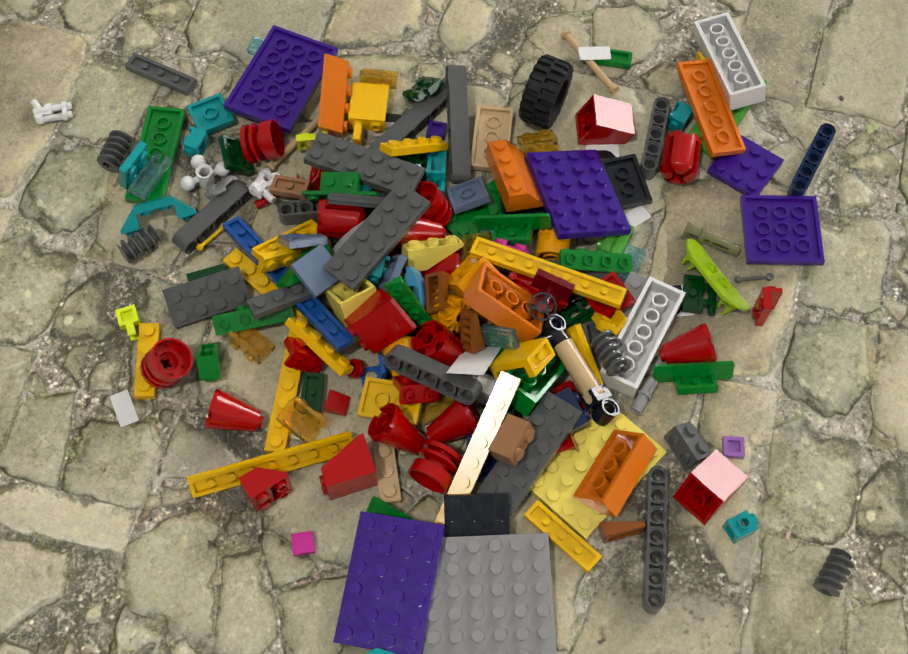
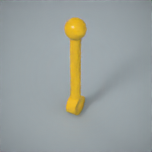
[196,223,224,251]

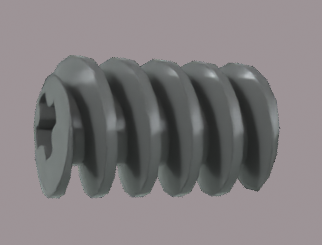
[97,130,133,173]
[117,224,161,263]
[591,330,632,377]
[812,548,855,597]

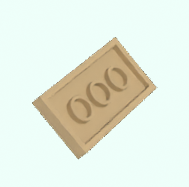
[470,105,514,172]

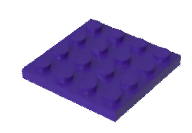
[740,195,825,266]

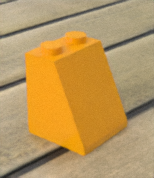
[448,255,499,318]

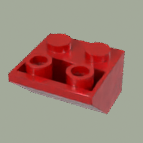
[238,467,293,512]

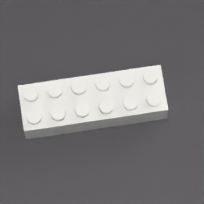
[694,12,766,110]
[599,276,686,399]

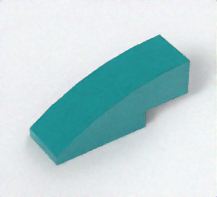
[426,150,447,195]

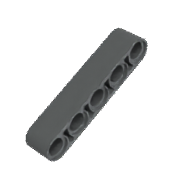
[640,97,670,180]
[172,180,252,254]
[384,344,483,405]

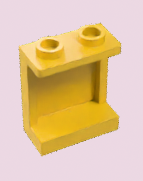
[348,82,390,132]
[489,337,556,381]

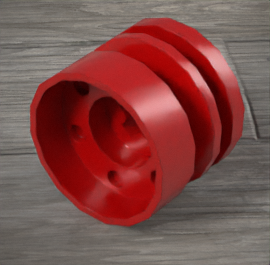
[240,119,285,164]
[415,181,453,227]
[140,338,193,389]
[408,439,462,494]

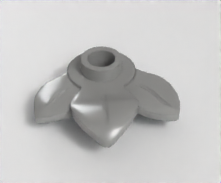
[204,175,237,200]

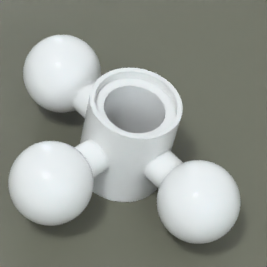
[180,154,230,191]

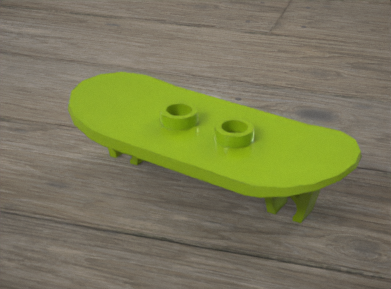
[681,238,750,315]

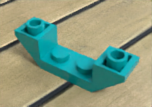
[120,195,197,236]

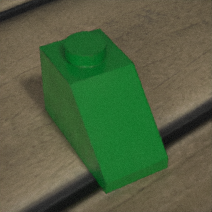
[196,342,221,382]

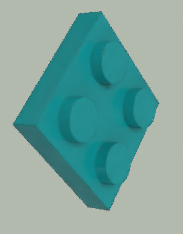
[187,93,235,134]
[119,140,149,190]

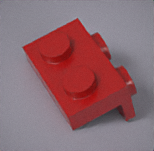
[751,286,783,326]
[283,336,325,373]
[393,374,439,405]

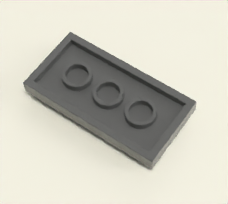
[162,266,250,328]

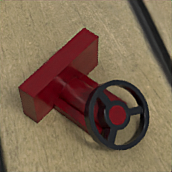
[528,268,575,321]

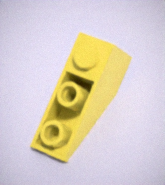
[402,235,464,271]

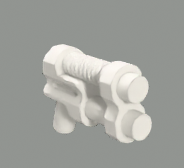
[30,99,73,125]
[248,168,281,204]

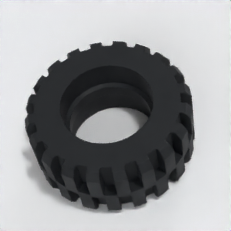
[519,54,574,129]

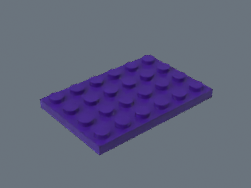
[224,25,338,134]
[525,149,631,239]
[333,511,446,654]

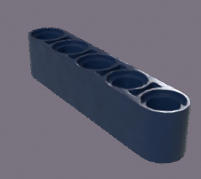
[787,123,836,196]

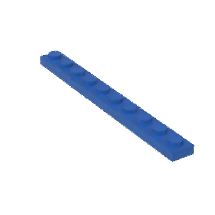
[222,216,354,352]

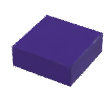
[426,120,447,140]

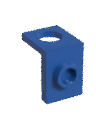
[361,355,389,387]

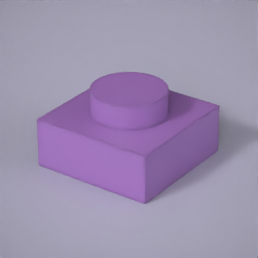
[722,436,745,459]

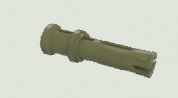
[682,222,741,257]

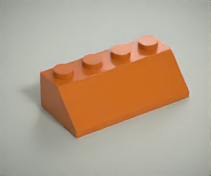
[318,54,353,138]
[486,139,544,212]
[462,262,545,342]
[573,430,657,517]

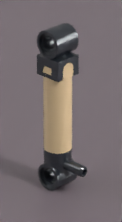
[537,314,620,426]

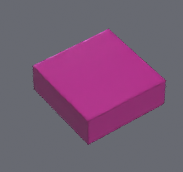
[291,531,315,557]

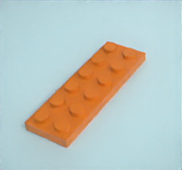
[675,59,746,158]

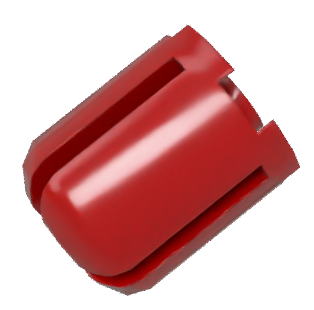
[660,130,702,185]
[317,199,366,239]
[411,320,465,367]

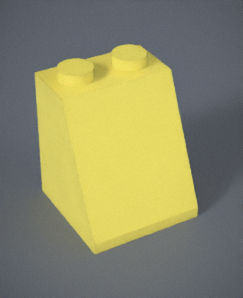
[324,279,377,343]

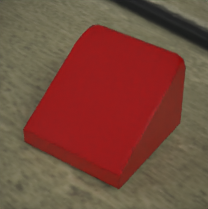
[325,389,350,417]

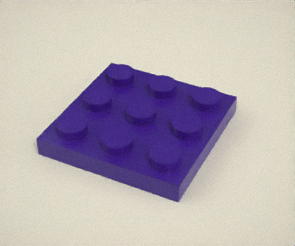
[707,134,784,195]

